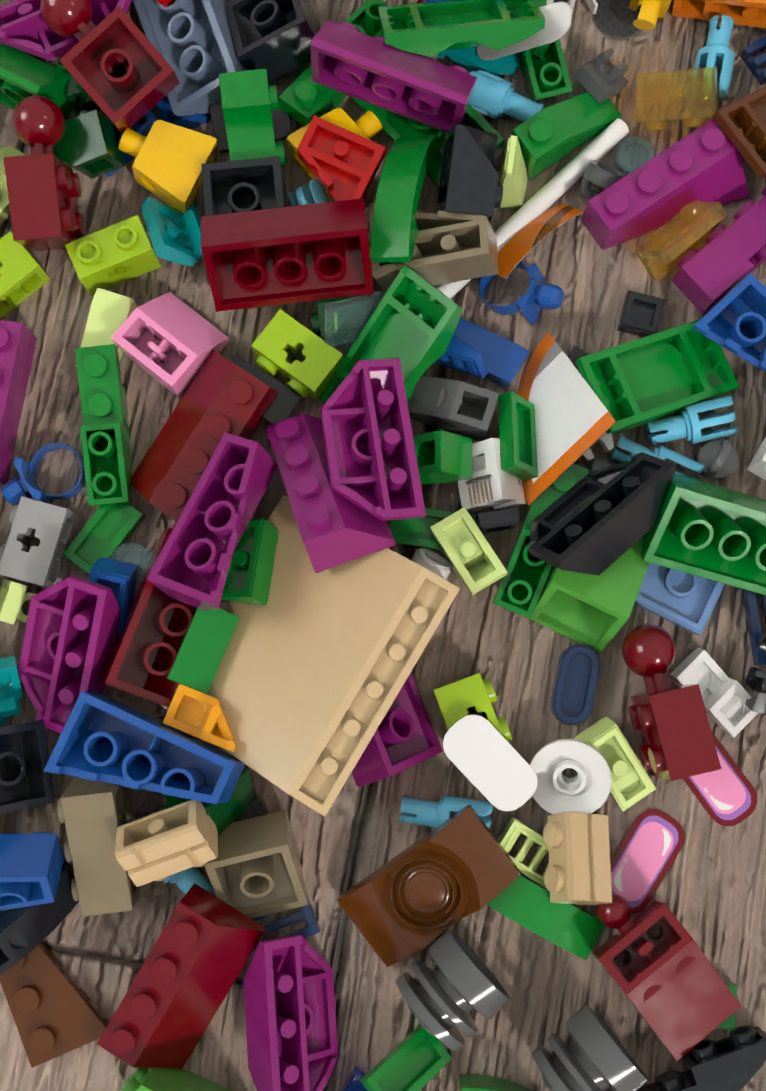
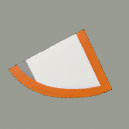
[517,332,616,506]

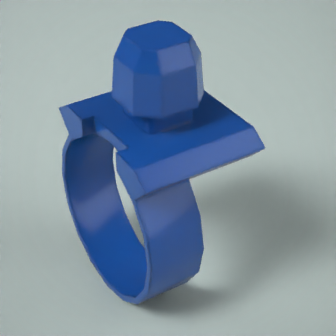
[479,261,564,326]
[2,443,86,505]

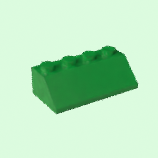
[0,42,73,121]
[641,473,766,595]

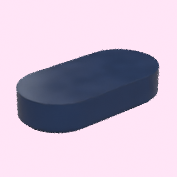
[550,645,600,725]

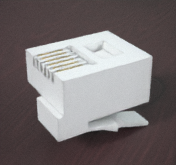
[457,437,526,511]

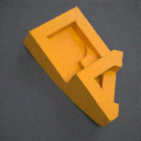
[162,684,237,753]

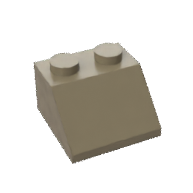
[204,810,308,919]

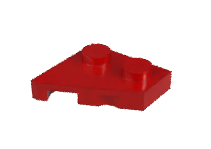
[297,115,386,201]

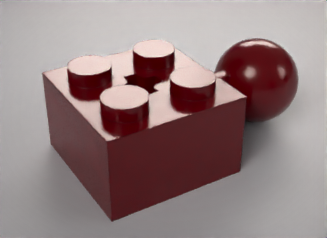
[40,0,179,135]
[4,95,86,251]
[622,624,721,781]

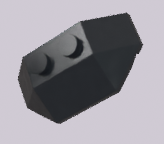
[529,452,676,576]

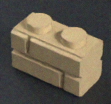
[115,800,218,887]
[543,811,612,905]

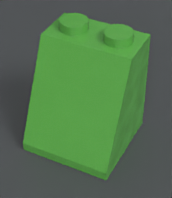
[528,537,649,653]

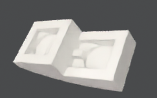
[670,647,758,738]

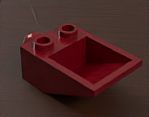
[592,894,741,1061]

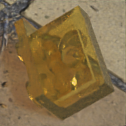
[633,67,718,131]
[635,200,727,280]

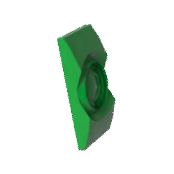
[378,0,545,58]
[319,264,463,406]
[575,319,739,435]

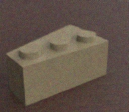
[369,203,499,293]
[57,776,140,917]

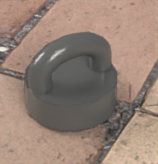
[580,161,623,200]
[695,439,738,481]

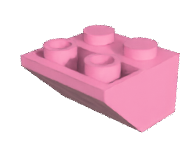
[111,292,230,399]

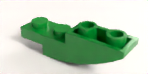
[278,0,388,126]
[517,0,573,102]
[75,344,131,506]
[492,463,589,619]

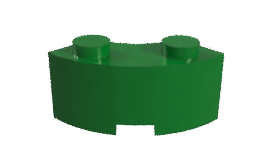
[219,69,286,166]

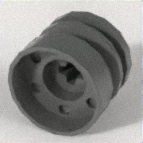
[396,929,511,1052]
[531,1004,648,1091]

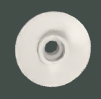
[530,739,611,815]

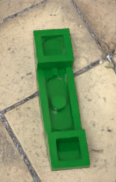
[370,134,440,263]
[487,875,605,960]

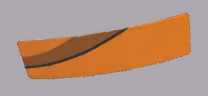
[496,204,583,278]

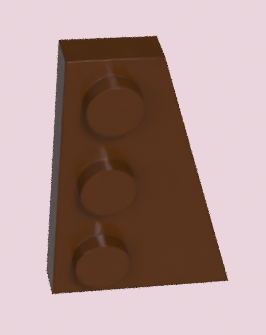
[0,941,109,1068]

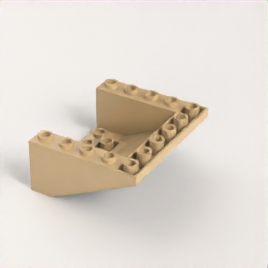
[160,495,460,817]

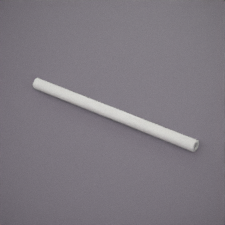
[436,118,629,299]

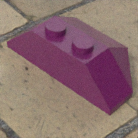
[0,0,132,61]
[320,358,426,521]
[18,575,121,733]
[243,934,339,1091]

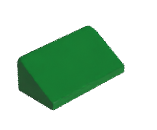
[221,519,279,605]

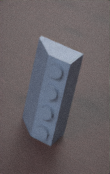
[133,0,247,116]

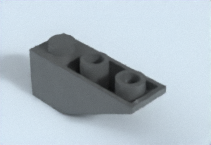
[408,375,499,441]

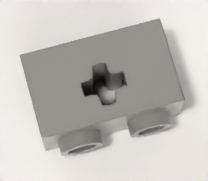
[0,496,78,588]

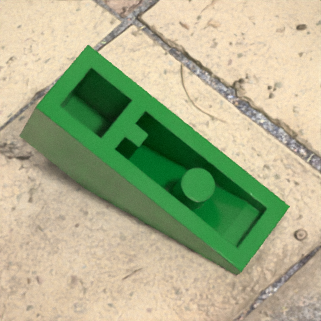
[512,92,622,180]
[413,430,472,484]

